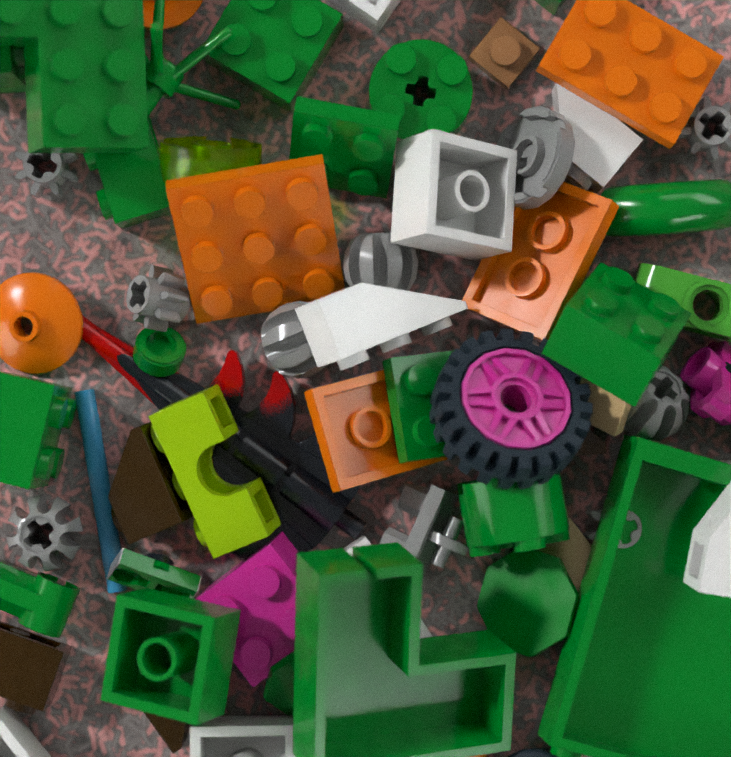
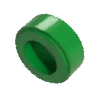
[133,327,186,377]

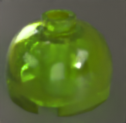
[160,136,262,185]

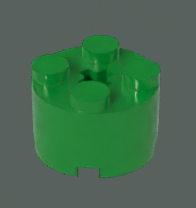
[369,39,473,147]
[457,473,570,557]

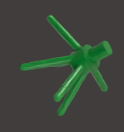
[145,0,241,116]

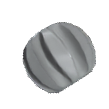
[342,233,419,291]
[261,301,328,379]
[624,366,690,441]
[6,494,83,571]

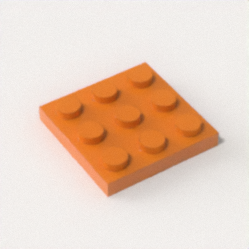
[166,154,345,324]

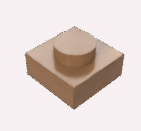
[468,17,540,91]

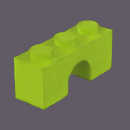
[148,384,282,559]

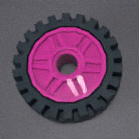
[429,329,593,489]

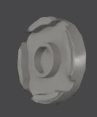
[496,106,575,210]

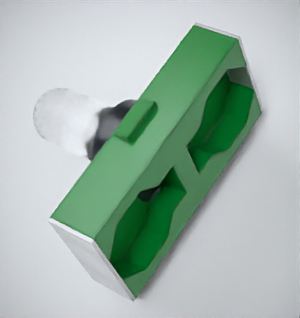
[107,527,202,599]

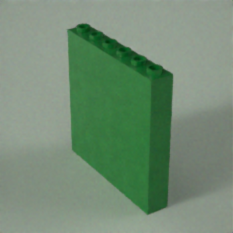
[537,435,731,757]

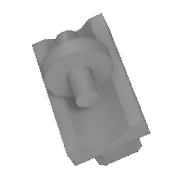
[379,483,468,579]

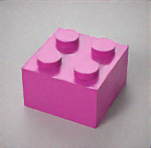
[195,531,299,687]

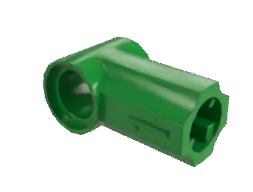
[0,559,80,638]

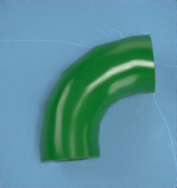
[601,179,731,237]

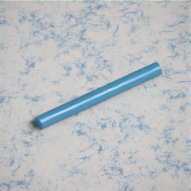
[74,389,128,593]

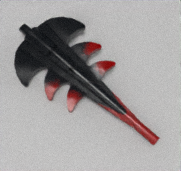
[82,315,366,559]

